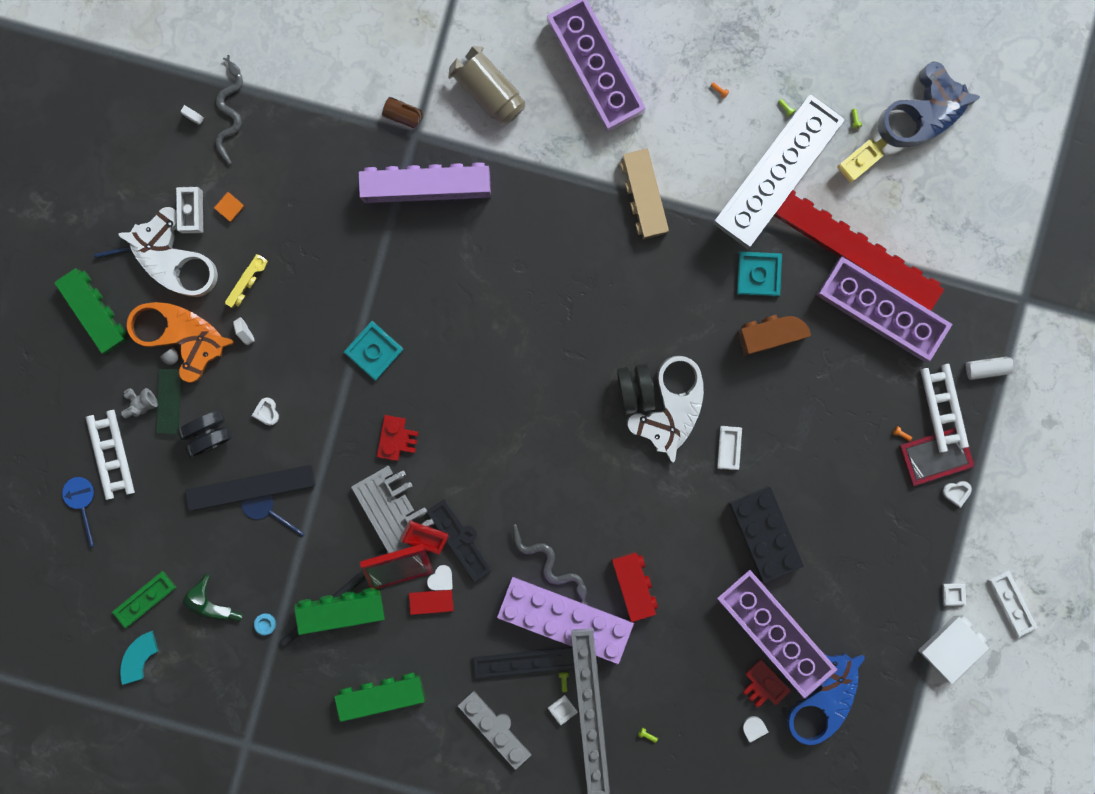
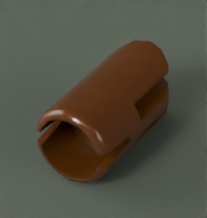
[382,97,424,128]

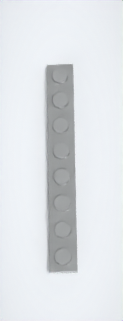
[571,628,610,794]

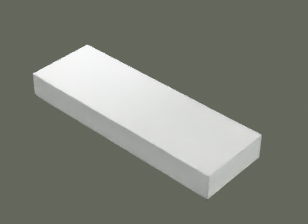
[988,570,1037,638]

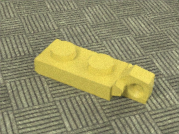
[837,138,888,183]
[225,254,268,308]

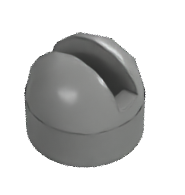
[160,347,179,365]

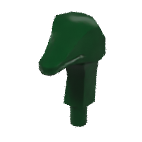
[183,574,243,622]

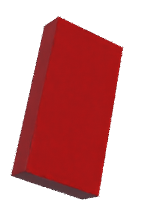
[400,520,449,555]
[409,590,454,615]

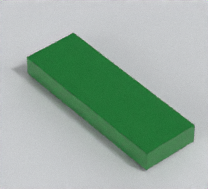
[112,571,177,629]

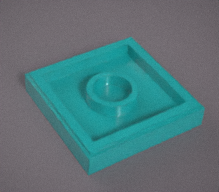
[737,252,782,297]
[344,321,404,381]

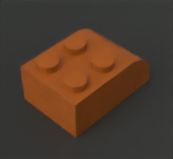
[737,315,811,356]

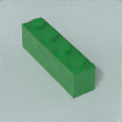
[54,268,128,355]
[294,588,385,635]
[334,672,426,722]

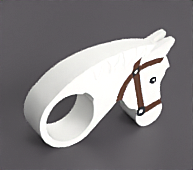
[119,207,218,297]
[627,356,704,462]

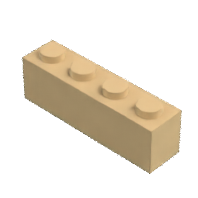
[620,148,669,240]

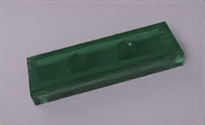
[157,369,182,434]

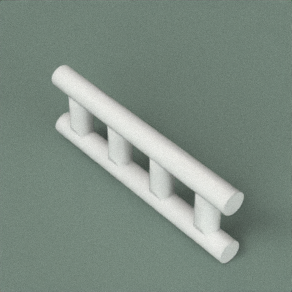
[920,364,969,453]
[85,410,135,500]

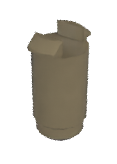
[448,46,525,125]

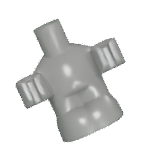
[121,388,158,419]

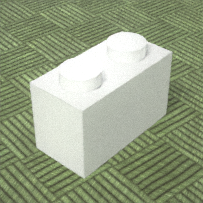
[176,187,203,234]

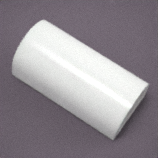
[965,357,1014,380]

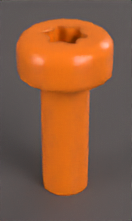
[710,82,729,99]
[893,426,912,442]

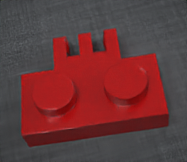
[377,415,419,461]
[742,659,791,708]

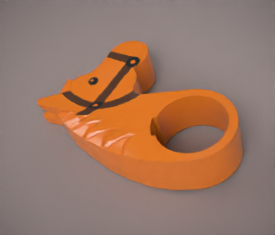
[127,302,235,383]

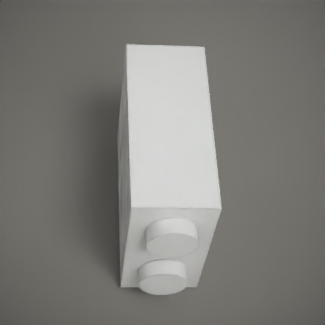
[918,615,989,684]

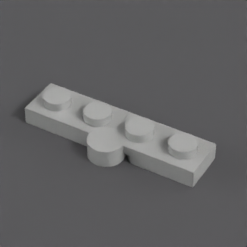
[458,691,531,770]

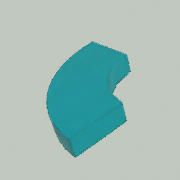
[120,631,159,685]

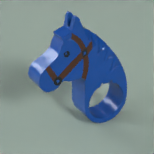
[787,653,865,745]

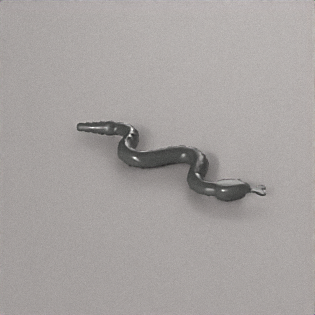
[215,55,243,165]
[513,524,588,605]

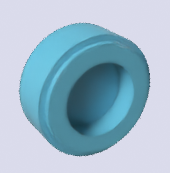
[254,613,276,636]

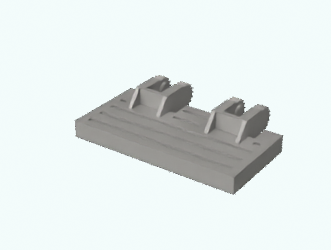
[351,466,434,553]

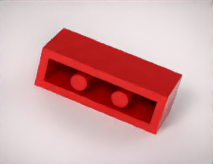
[612,552,658,622]

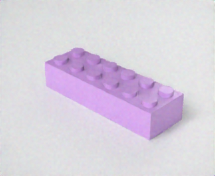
[547,0,646,133]
[359,163,491,203]
[816,257,953,362]
[718,570,838,698]
[497,577,634,664]

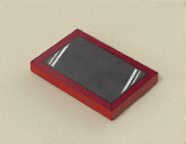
[899,427,975,486]
[360,544,433,590]

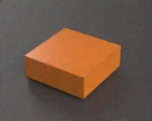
[214,192,245,222]

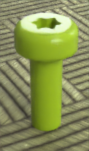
[778,99,796,117]
[851,109,862,129]
[559,672,569,692]
[638,728,658,743]

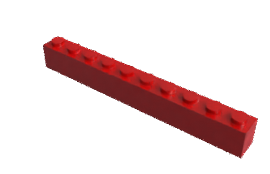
[773,190,945,311]

